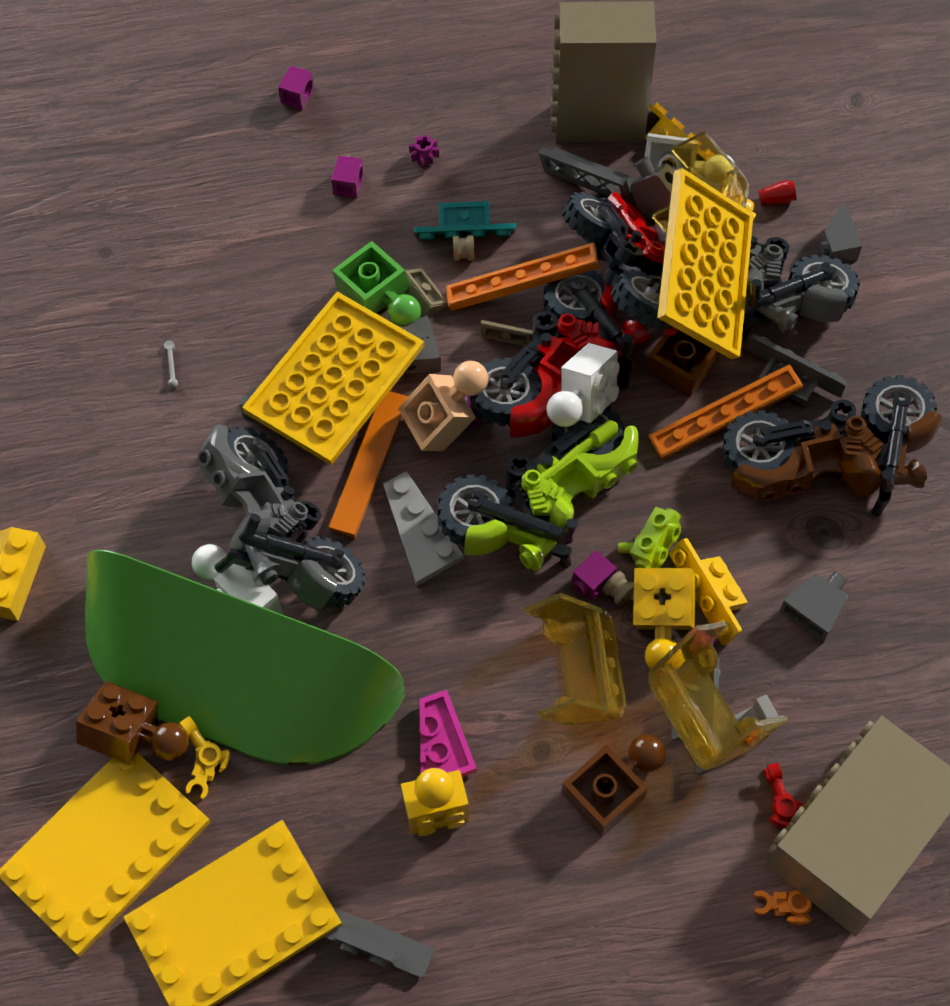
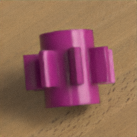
[409,135,440,167]

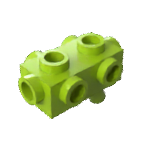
[618,507,681,568]

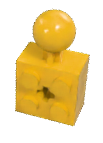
[633,568,695,674]
[401,768,469,836]

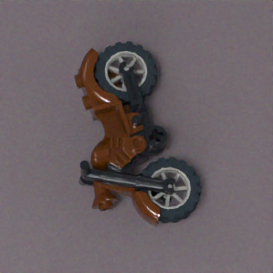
[722,375,942,516]

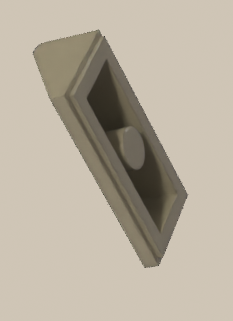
[403,268,448,318]
[481,320,534,347]

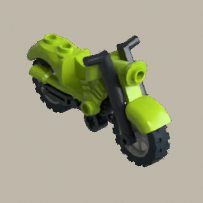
[437,406,638,572]

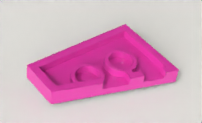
[419,690,477,777]

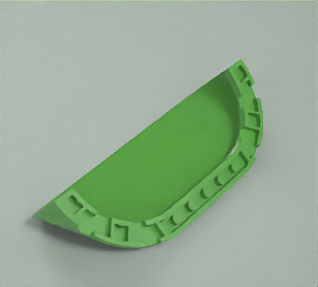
[85,550,405,765]

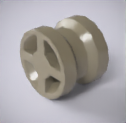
[453,235,474,262]
[602,571,634,607]

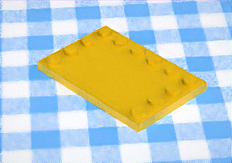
[657,168,754,359]
[242,292,424,466]
[0,753,211,957]
[124,820,343,1006]

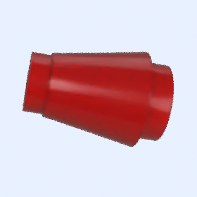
[758,179,797,205]

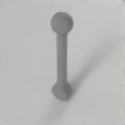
[164,341,178,389]

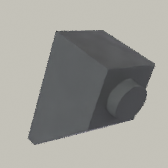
[819,205,862,263]

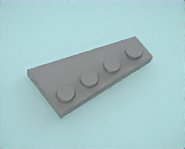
[383,471,464,587]

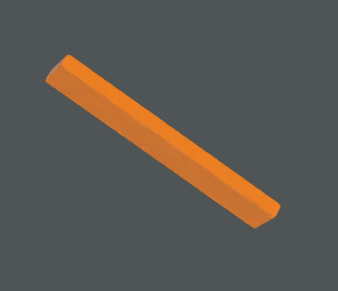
[446,242,600,311]
[648,364,803,460]
[329,391,408,538]

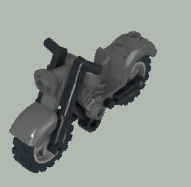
[653,213,860,341]
[196,424,366,611]

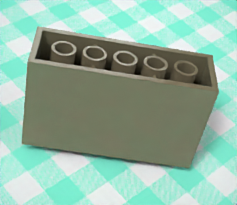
[550,1,656,143]
[766,715,950,937]

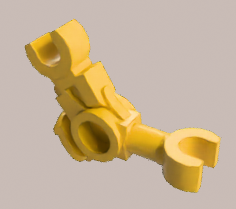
[179,716,230,800]

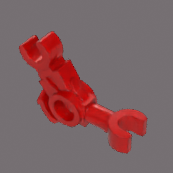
[764,763,805,830]

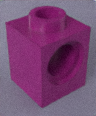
[278,65,315,110]
[331,155,364,198]
[572,550,617,600]

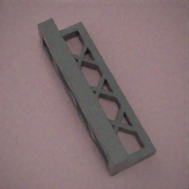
[538,147,636,202]

